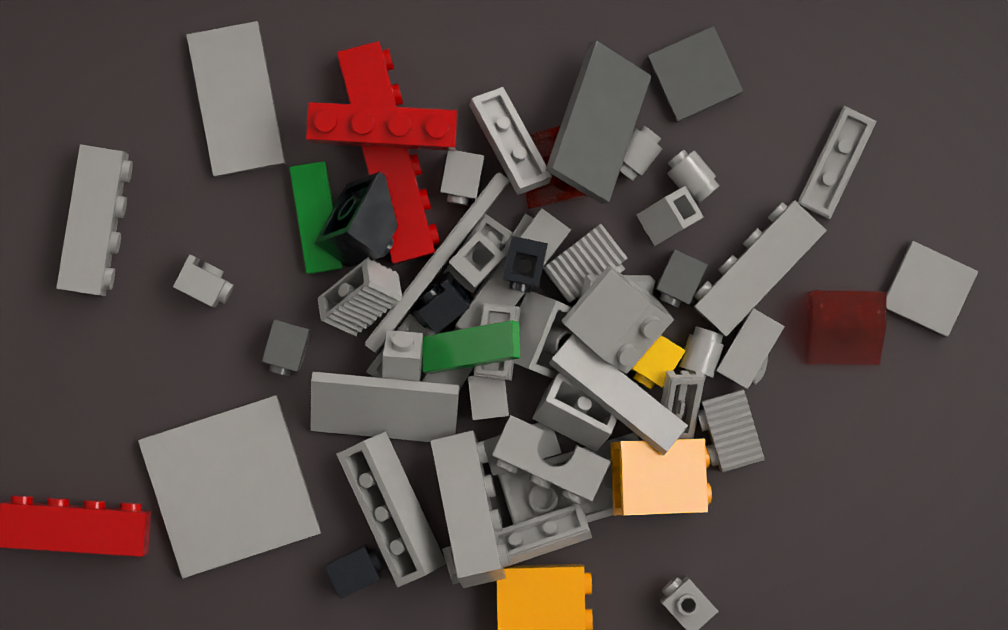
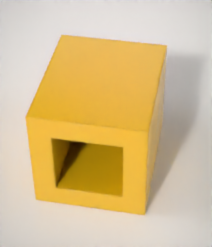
[632,335,686,389]

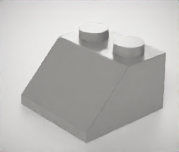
[561,266,674,374]
[514,291,580,379]

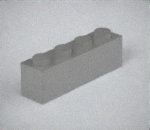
[56,144,133,296]
[692,201,827,337]
[337,431,446,587]
[430,431,510,588]

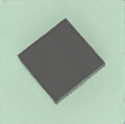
[647,26,744,122]

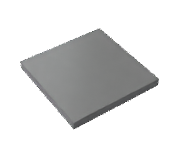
[138,395,322,579]

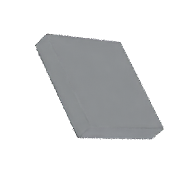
[880,241,979,337]

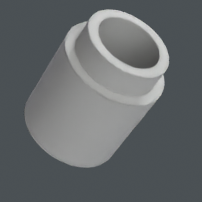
[620,126,662,181]
[667,150,720,204]
[679,326,724,382]

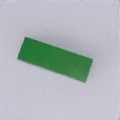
[289,161,343,274]
[423,320,520,374]

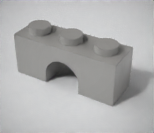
[492,415,611,504]

